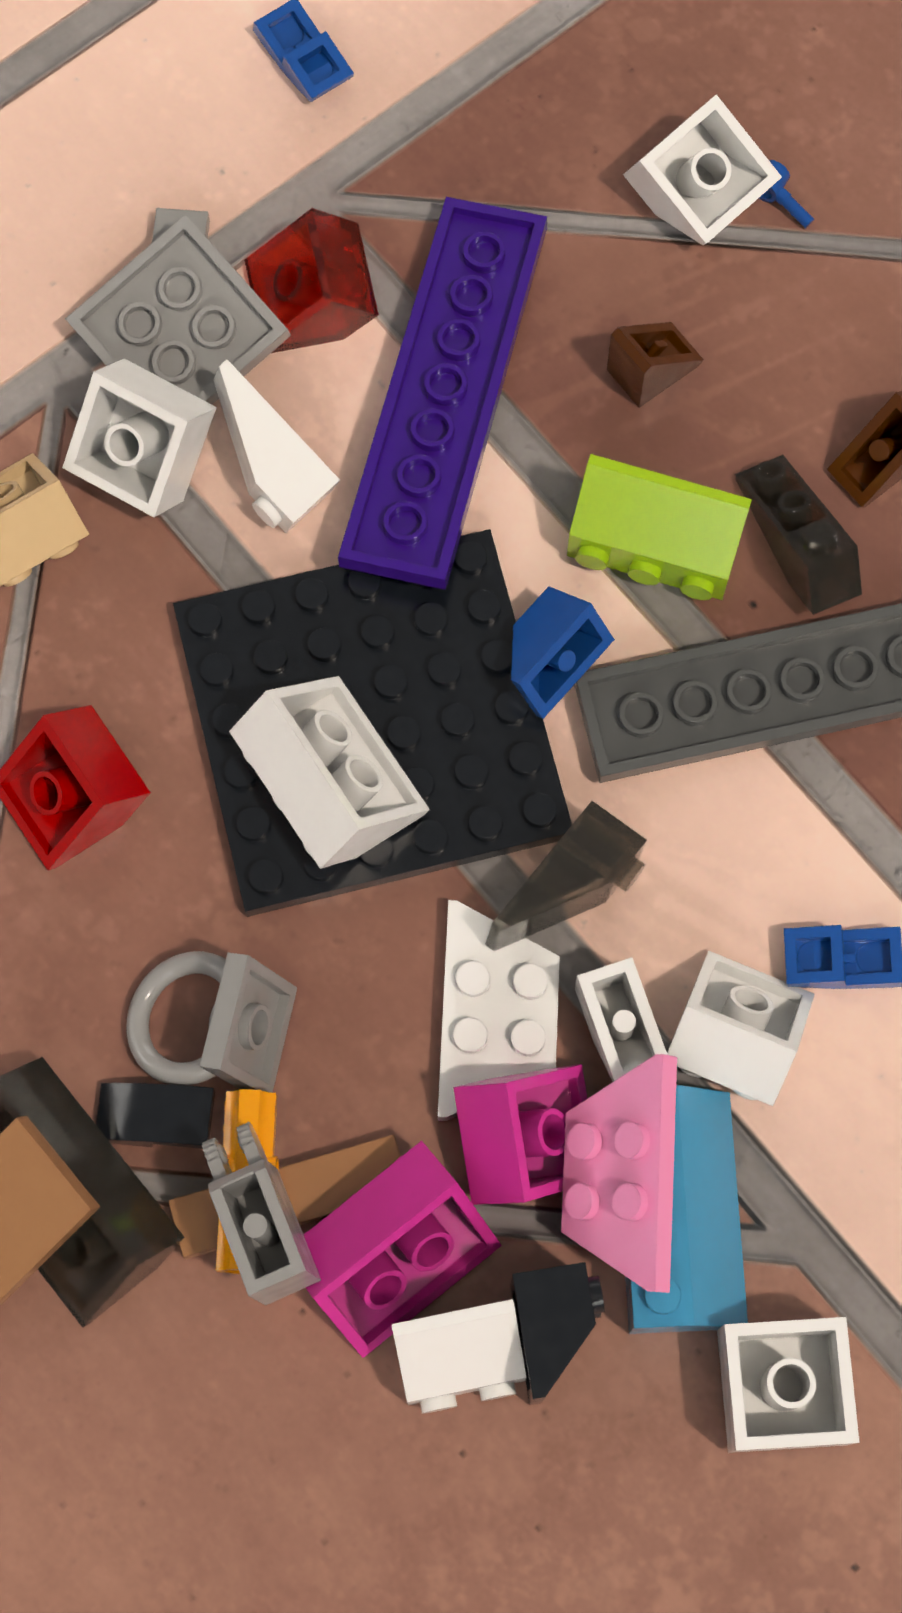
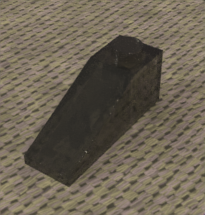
[485,801,647,951]

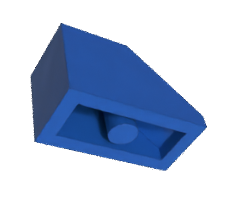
[511,586,615,719]

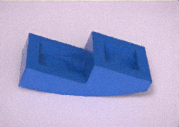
[253,0,354,102]
[784,925,902,989]

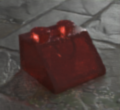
[244,208,379,353]

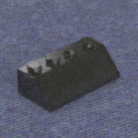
[0,1057,185,1327]

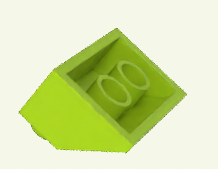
[567,454,752,600]

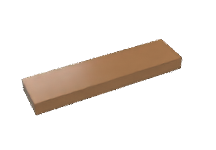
[168,1134,401,1259]

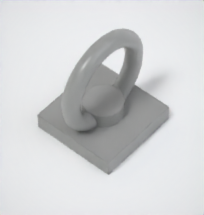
[126,951,297,1093]

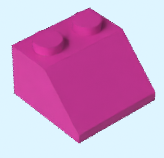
[453,1064,587,1205]

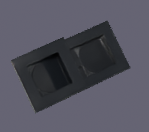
[94,1083,215,1149]

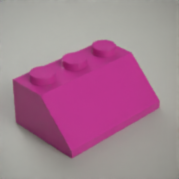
[303,1141,502,1358]

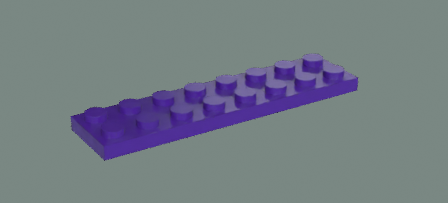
[338,197,547,590]

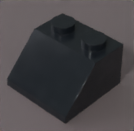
[510,1262,604,1405]

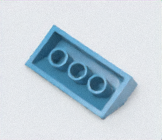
[625,1085,748,1334]

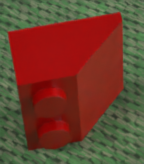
[0,705,151,871]

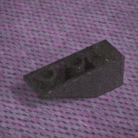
[735,455,862,615]

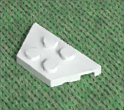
[438,900,560,1121]

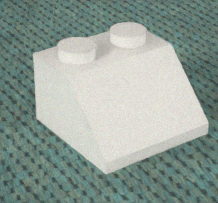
[623,94,782,246]
[667,951,815,1106]
[392,1299,527,1414]

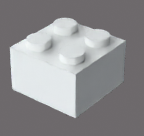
[62,358,217,518]
[717,1317,860,1453]

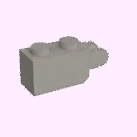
[202,1122,321,1305]

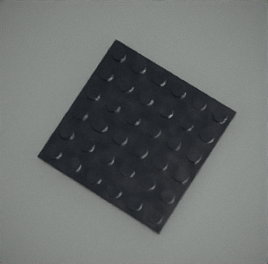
[173,529,574,917]

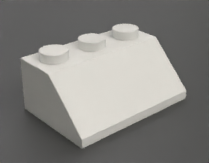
[229,676,430,869]

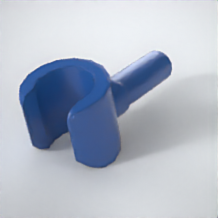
[759,160,814,229]

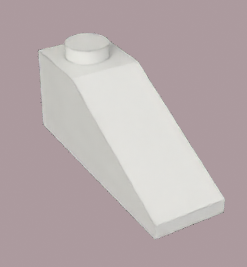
[213,359,340,533]

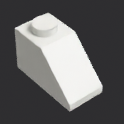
[575,957,668,1082]

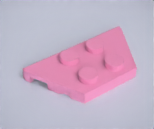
[561,1054,677,1293]

